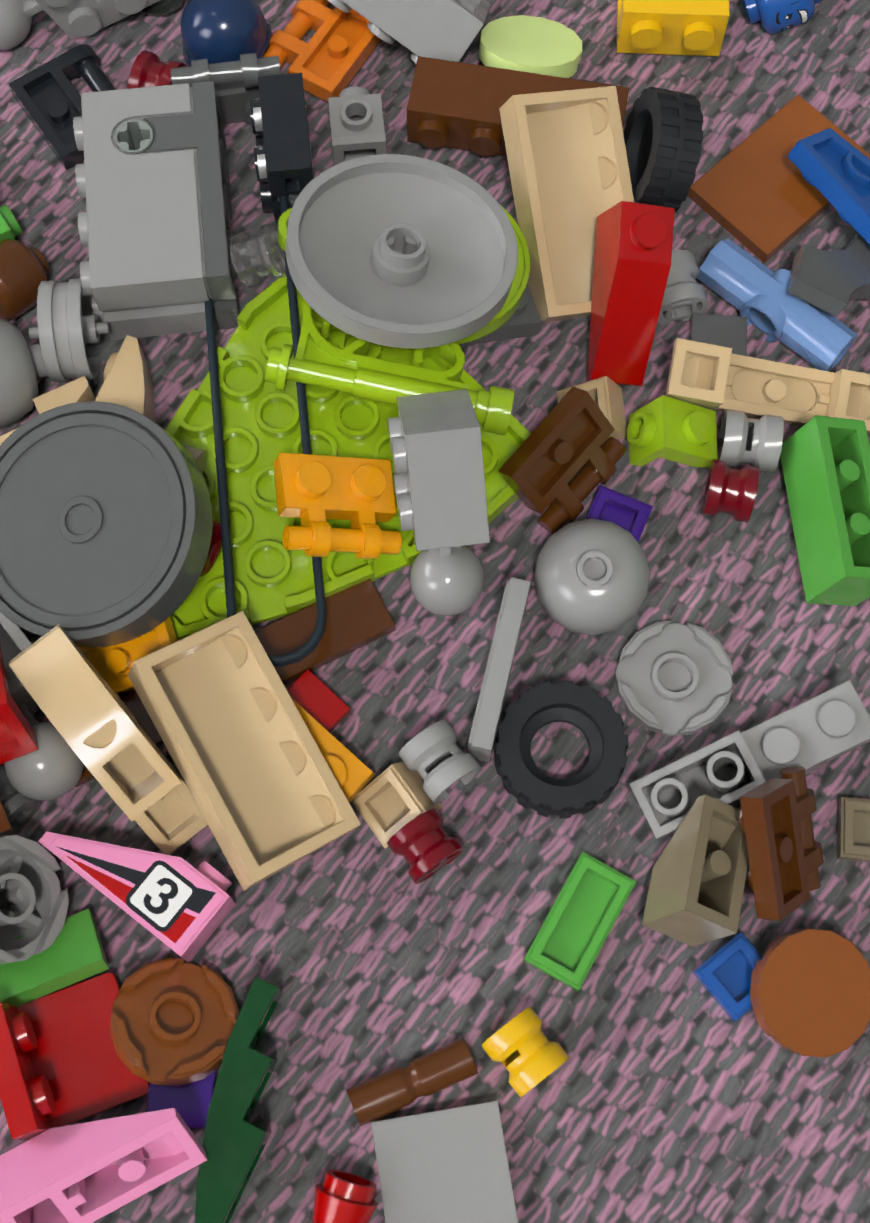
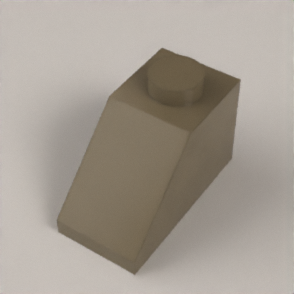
[642,794,749,947]

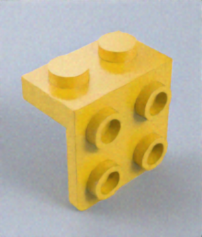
[616,0,730,56]

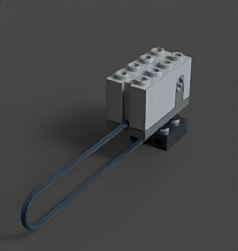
[73,73,327,667]

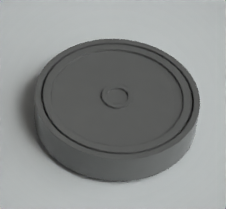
[0,401,213,648]

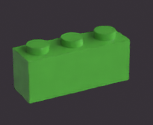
[780,415,870,606]

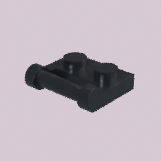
[8,44,116,170]

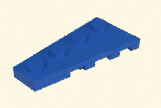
[787,128,870,245]

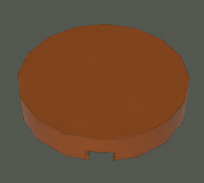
[750,928,870,1057]
[109,957,239,1087]

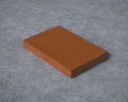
[688,94,870,263]

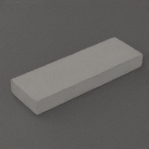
[467,577,531,763]

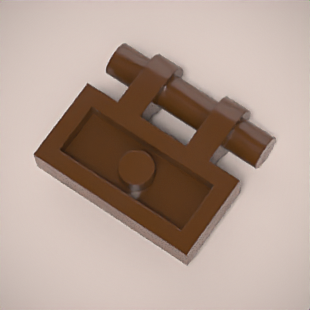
[498,387,627,534]
[739,766,824,921]

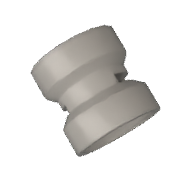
[657,249,709,325]
[718,409,784,472]
[398,720,482,804]

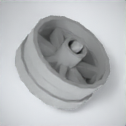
[29,278,110,382]

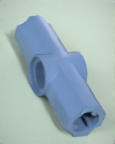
[697,238,858,372]

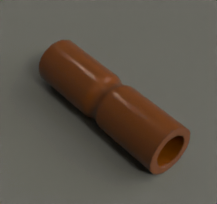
[346,1038,478,1126]

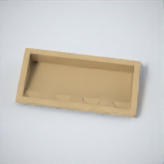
[499,86,634,323]
[128,611,361,891]

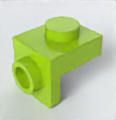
[627,395,718,467]

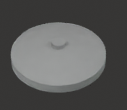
[285,154,518,348]

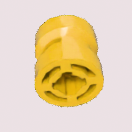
[481,1006,570,1098]

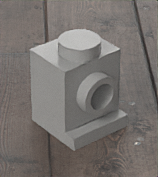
[328,86,387,165]

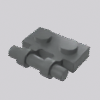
[170,53,281,125]

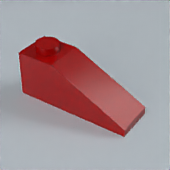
[587,201,675,386]

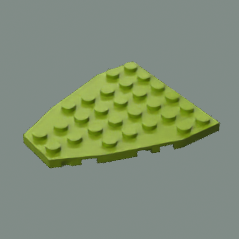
[165,273,531,641]

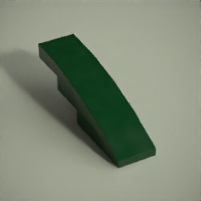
[195,976,283,1223]

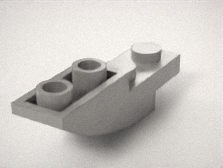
[629,680,870,840]

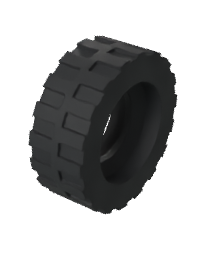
[623,87,703,212]
[494,680,629,819]

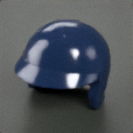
[180,0,272,66]

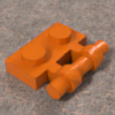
[262,0,381,102]

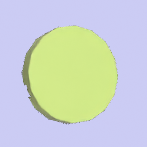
[479,15,583,78]

